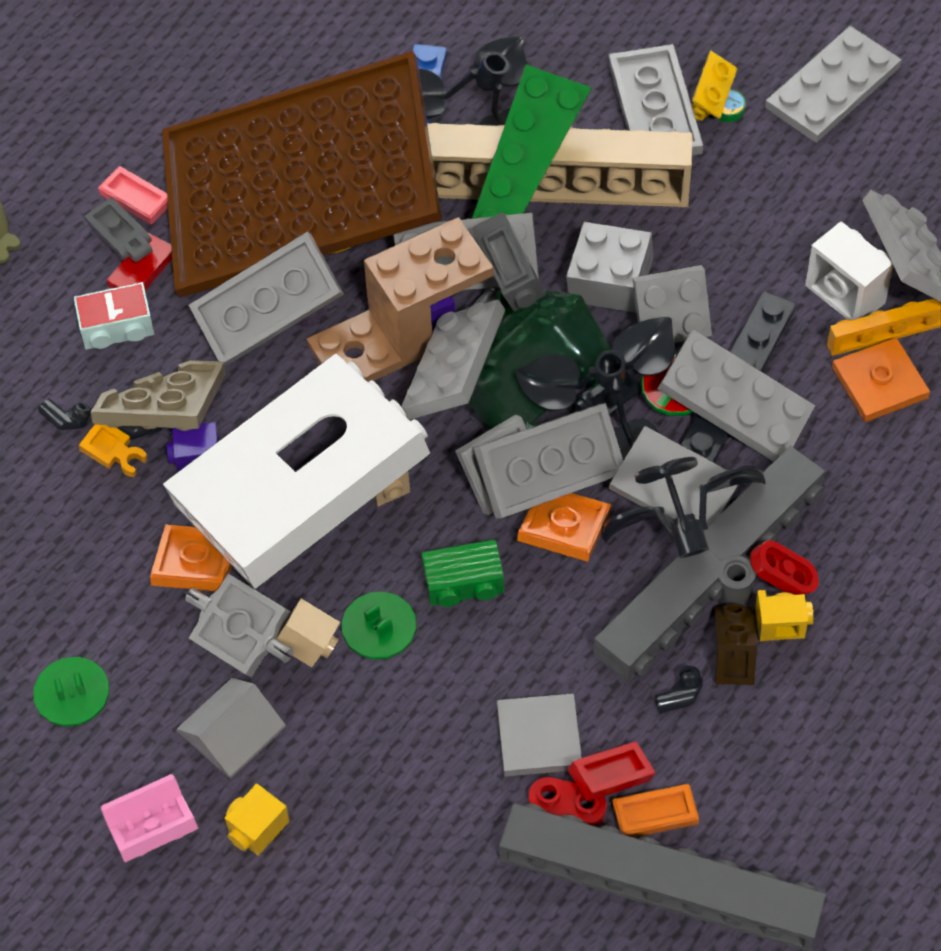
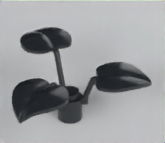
[419,35,528,126]
[516,317,675,461]
[603,457,766,558]

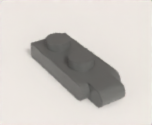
[84,197,153,263]

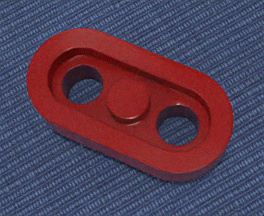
[750,540,819,596]
[529,777,607,827]

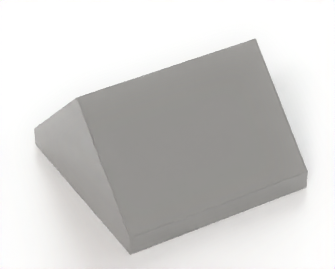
[176,678,286,779]

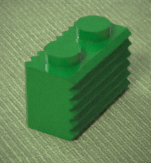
[421,539,504,607]

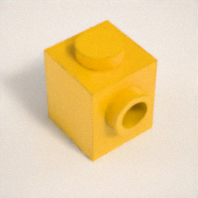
[225,783,290,856]

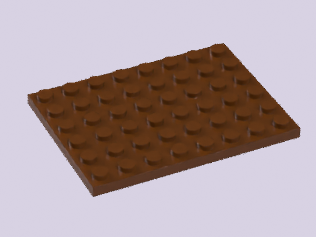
[162,51,442,298]

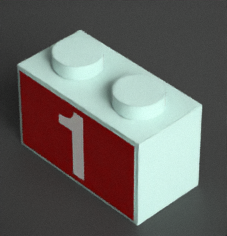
[74,282,155,349]

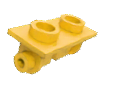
[691,51,737,121]

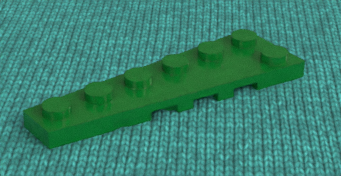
[472,65,592,219]

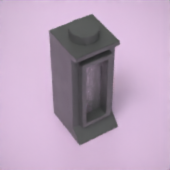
[472,212,546,312]

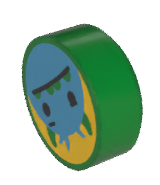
[714,89,746,123]

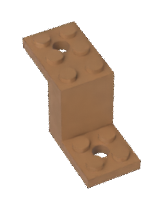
[307,217,494,382]

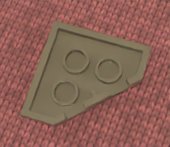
[91,360,226,431]

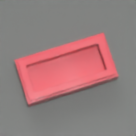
[98,166,168,225]

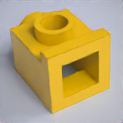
[755,590,813,641]

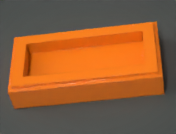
[612,784,699,838]

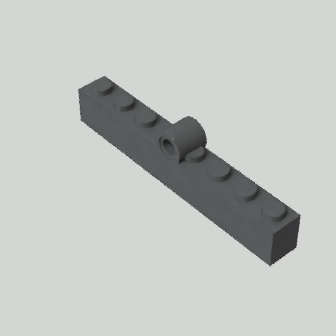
[594,446,825,683]

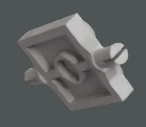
[185,574,294,678]

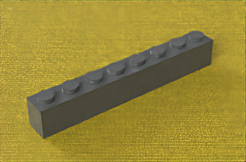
[499,803,826,951]

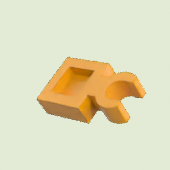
[79,424,147,477]

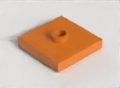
[832,337,930,422]
[517,493,611,562]
[150,524,232,591]

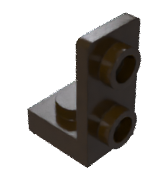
[714,603,757,685]

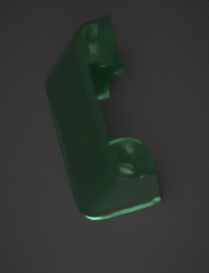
[468,290,611,429]

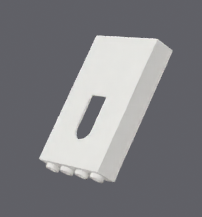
[163,354,430,589]

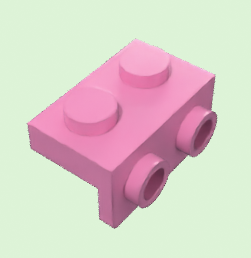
[101,775,198,862]

